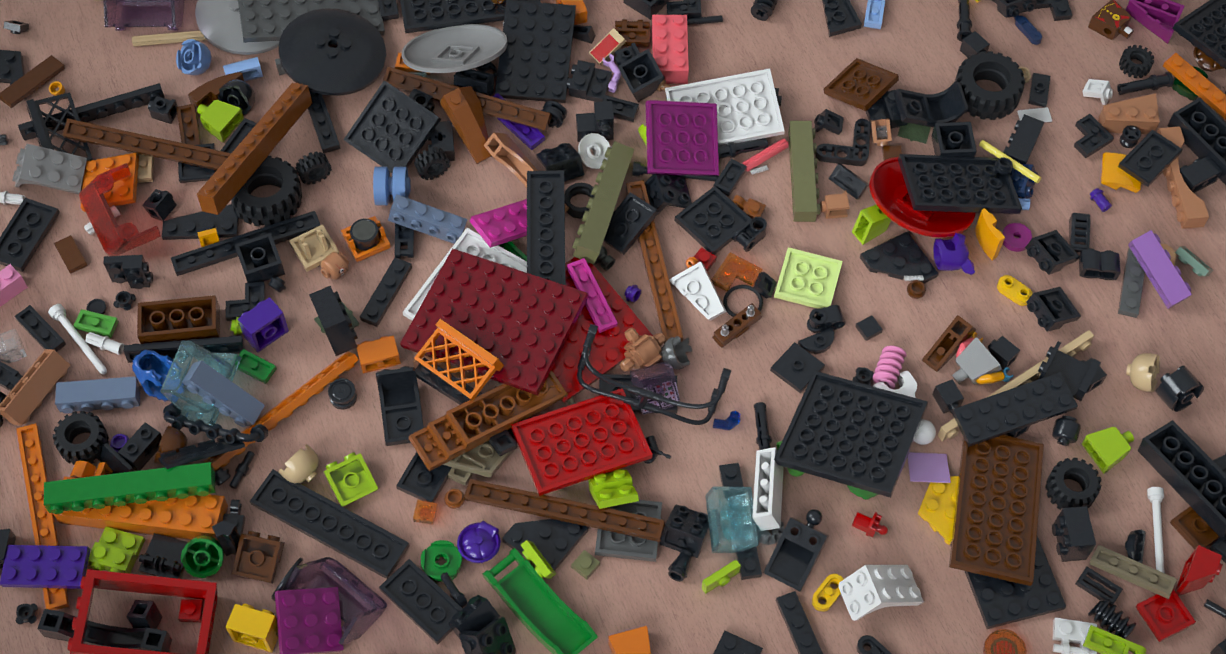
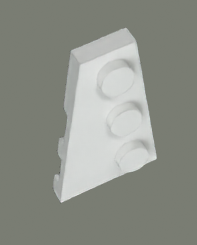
[669,262,727,321]

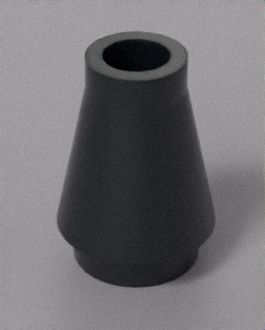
[668,550,692,582]

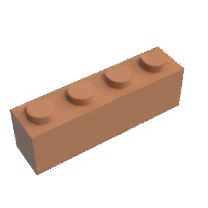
[0,349,70,426]

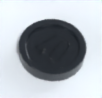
[86,299,107,314]

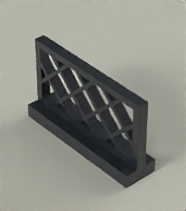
[26,92,93,161]

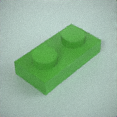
[74,309,119,338]

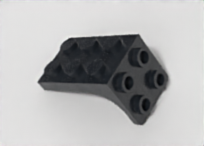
[893,81,968,128]
[376,366,424,446]

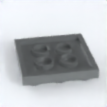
[595,500,662,562]

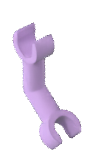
[603,54,621,93]

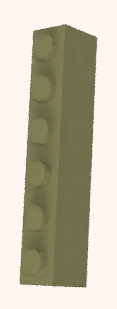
[788,121,820,222]

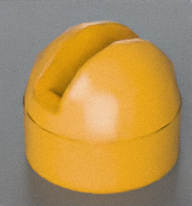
[49,81,65,96]

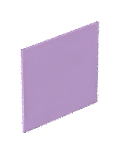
[907,452,951,483]

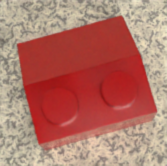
[1175,545,1223,596]

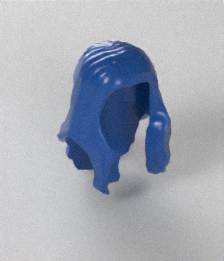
[132,350,184,402]

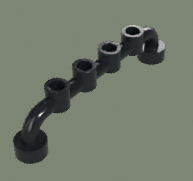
[163,403,268,444]

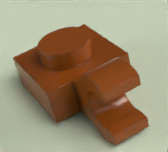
[733,195,766,219]

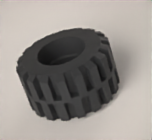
[53,411,109,465]
[1045,457,1102,510]

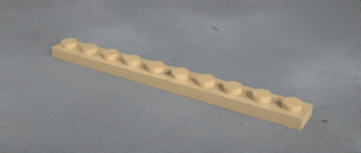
[938,330,1094,442]

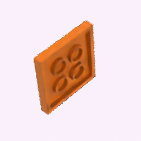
[81,153,139,212]

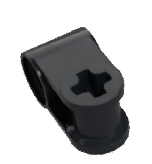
[732,217,767,252]
[807,305,846,333]

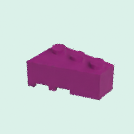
[1126,0,1185,44]

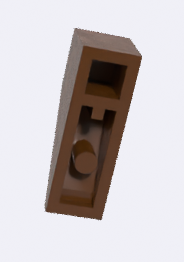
[922,315,976,372]

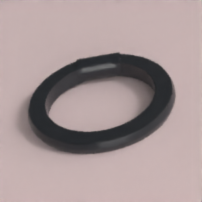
[271,557,304,601]

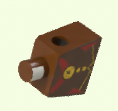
[1088,0,1134,40]

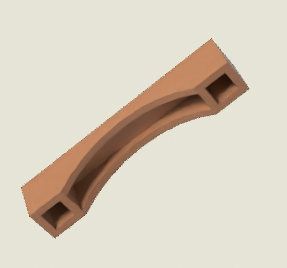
[1157,127,1209,229]
[484,132,569,213]

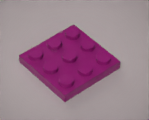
[275,587,344,654]

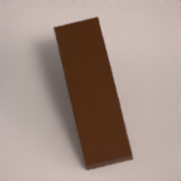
[188,72,244,109]

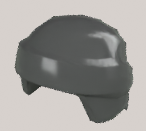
[661,336,692,370]

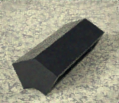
[212,520,240,557]

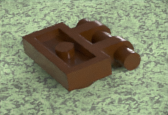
[615,19,650,47]

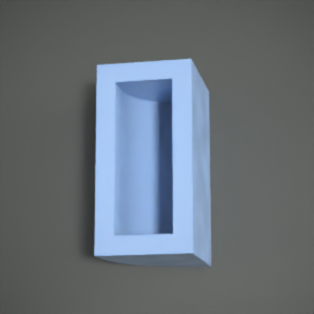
[223,57,263,81]

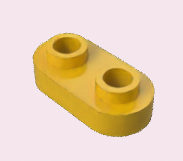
[997,275,1033,306]
[812,574,844,612]

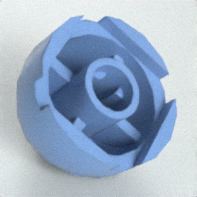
[176,39,212,75]

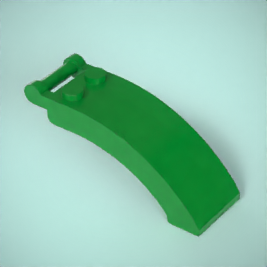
[482,548,598,654]

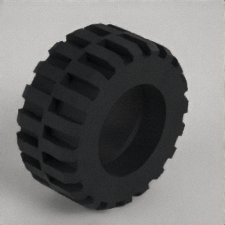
[955,51,1025,120]
[231,156,302,227]

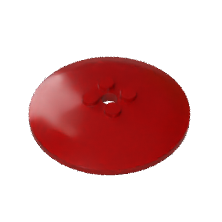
[869,157,976,238]

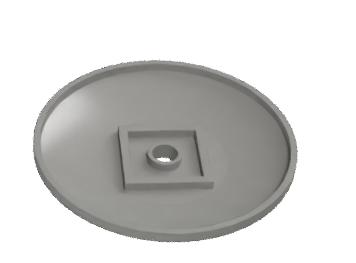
[195,0,279,55]
[402,24,508,73]

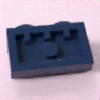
[1009,164,1038,199]

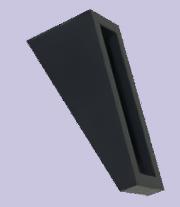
[573,25,596,44]

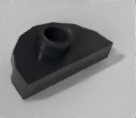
[798,327,835,354]
[1125,529,1146,564]

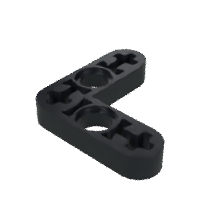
[815,119,871,166]

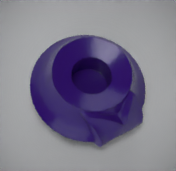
[457,521,501,563]

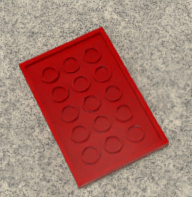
[511,388,653,496]

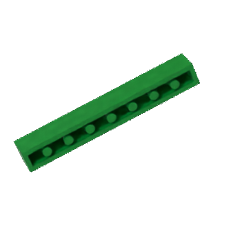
[44,462,215,514]

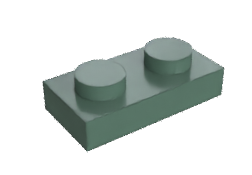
[1175,246,1213,277]

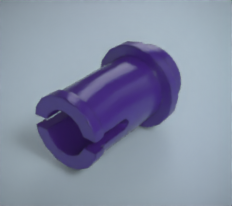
[1090,188,1112,212]

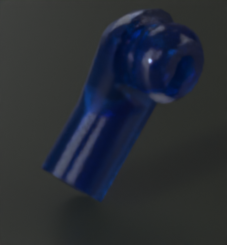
[713,411,741,430]

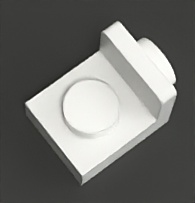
[1082,79,1113,105]

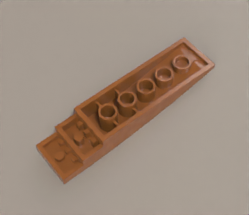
[409,370,567,471]

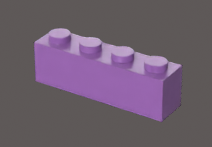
[1128,230,1192,309]

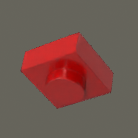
[694,247,717,271]
[178,599,204,623]

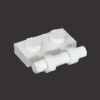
[1053,618,1097,654]

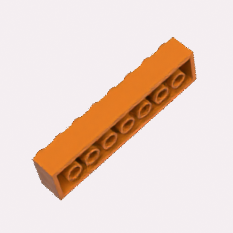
[53,476,228,540]

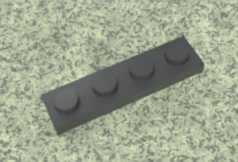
[1118,248,1145,318]

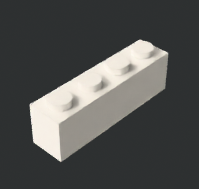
[752,447,784,531]

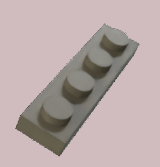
[1090,545,1178,599]

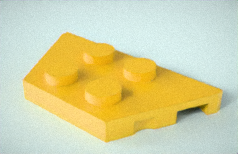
[918,476,959,545]

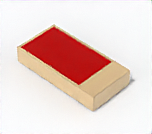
[589,28,626,66]

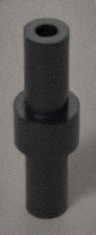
[229,451,255,489]

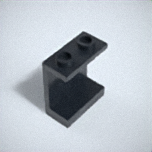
[1038,341,1101,401]

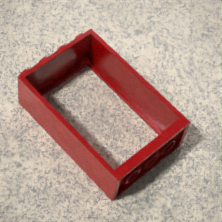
[68,569,218,654]

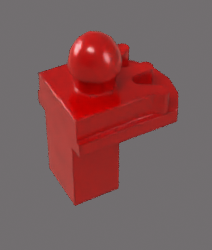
[852,512,888,537]

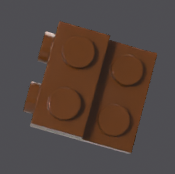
[232,531,285,583]

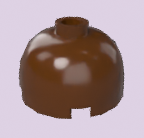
[154,425,188,466]

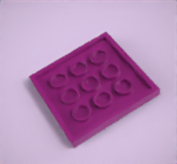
[646,100,719,176]

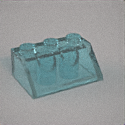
[705,486,759,553]

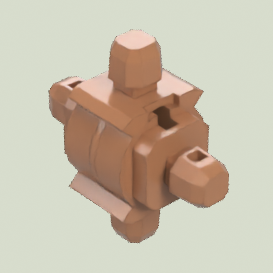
[620,328,666,375]

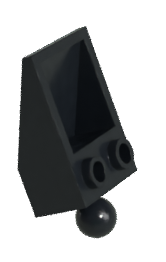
[763,509,829,592]

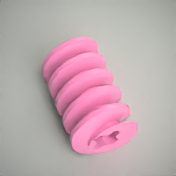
[872,346,907,389]

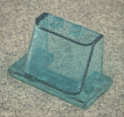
[160,341,241,426]

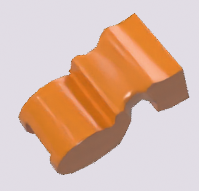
[70,461,113,478]

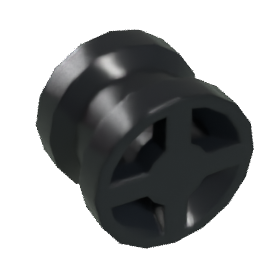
[1119,126,1141,148]

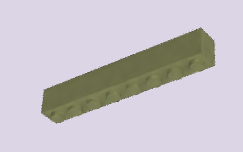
[572,141,634,265]

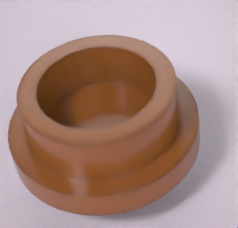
[444,489,465,509]

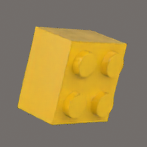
[226,604,278,653]

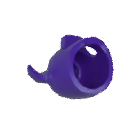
[933,233,975,275]

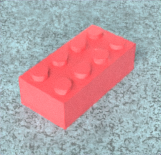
[652,15,689,84]

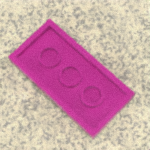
[470,199,527,248]

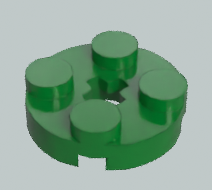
[421,540,462,582]

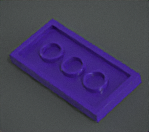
[0,545,91,589]

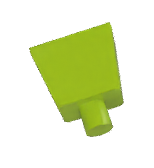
[197,100,244,142]
[852,205,891,245]
[1082,427,1134,474]

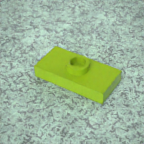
[702,560,741,594]

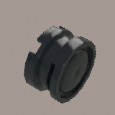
[541,101,567,128]
[328,378,357,410]

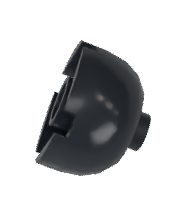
[218,79,255,116]

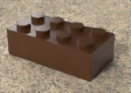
[137,295,220,344]

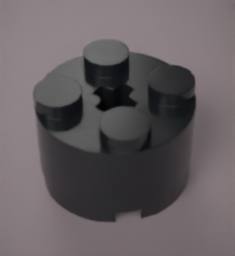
[1155,365,1204,412]

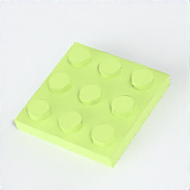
[774,247,843,309]

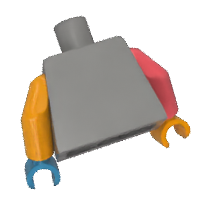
[952,332,1014,384]

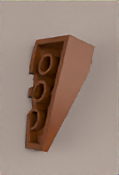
[440,86,492,164]

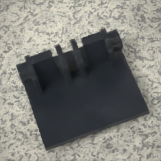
[138,533,187,579]

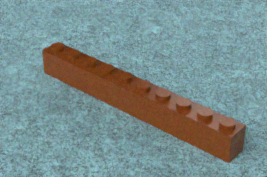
[197,82,312,215]

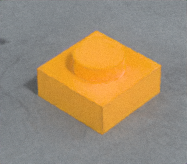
[197,228,220,247]

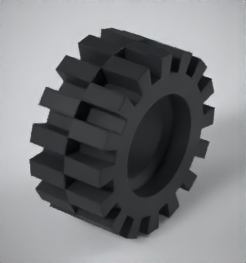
[1119,45,1154,78]
[414,147,450,180]
[295,151,332,185]

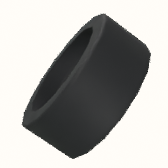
[564,182,594,219]

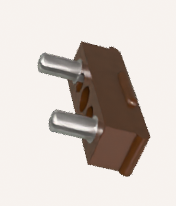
[712,303,762,348]

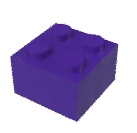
[238,297,289,353]

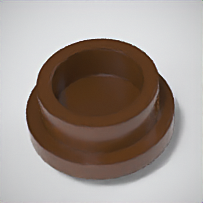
[907,280,926,299]

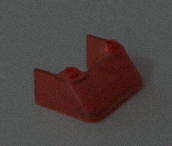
[79,163,161,256]

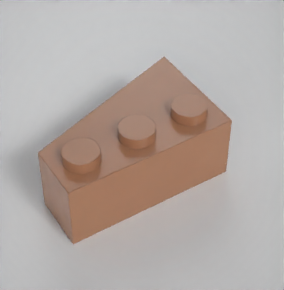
[1099,93,1160,134]

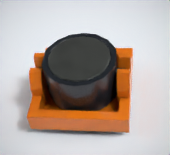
[341,216,391,262]

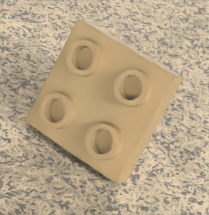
[289,224,339,272]

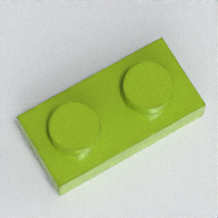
[521,540,556,579]

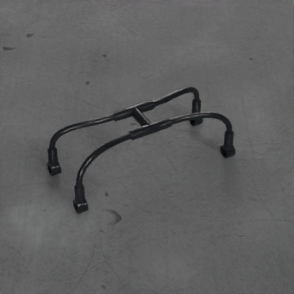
[577,324,731,425]

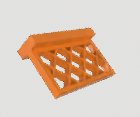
[414,319,504,401]

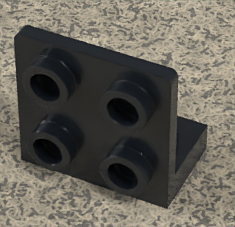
[536,143,585,182]
[645,173,692,214]
[660,504,713,558]

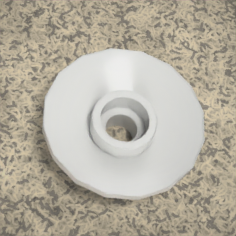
[578,133,610,169]

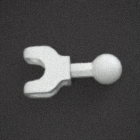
[873,371,936,445]

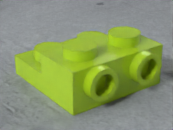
[323,452,378,507]
[588,469,639,509]
[88,527,145,574]

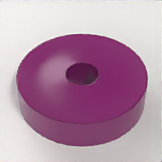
[1002,223,1032,252]

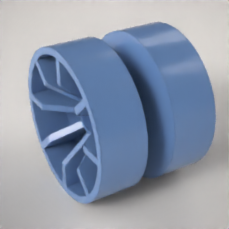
[373,167,411,206]

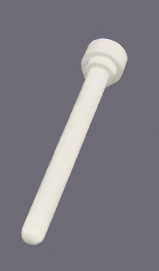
[48,304,107,375]
[1147,487,1165,573]

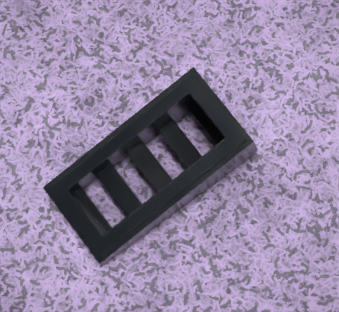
[1069,213,1090,252]

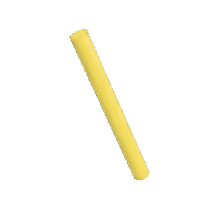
[979,140,1041,183]

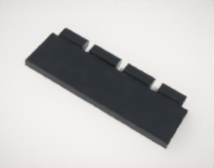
[159,437,245,469]

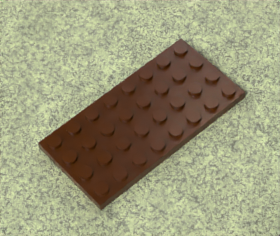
[949,435,1044,586]

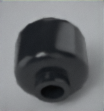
[1052,415,1081,446]

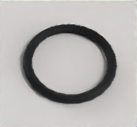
[723,285,763,320]

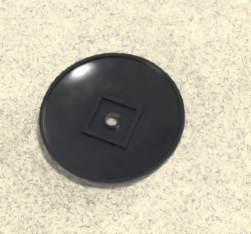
[279,8,386,96]

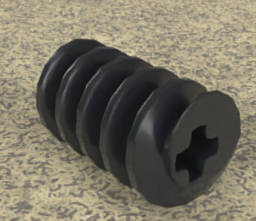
[751,0,778,21]
[1088,599,1136,639]

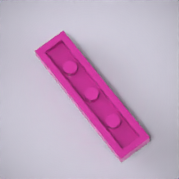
[566,258,618,333]

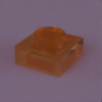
[413,500,438,525]

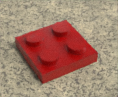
[1136,589,1196,642]

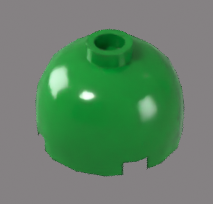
[181,535,224,578]

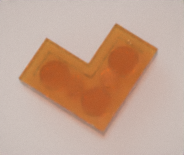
[711,252,763,292]

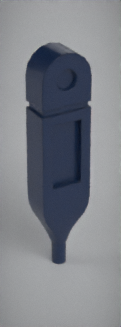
[1014,15,1042,45]

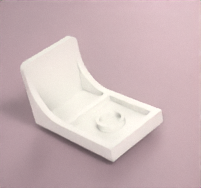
[838,565,924,621]

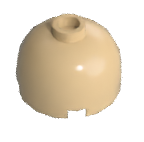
[1127,353,1160,392]
[279,444,319,483]

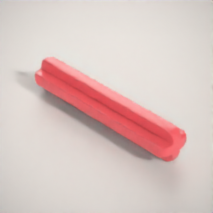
[742,138,789,171]

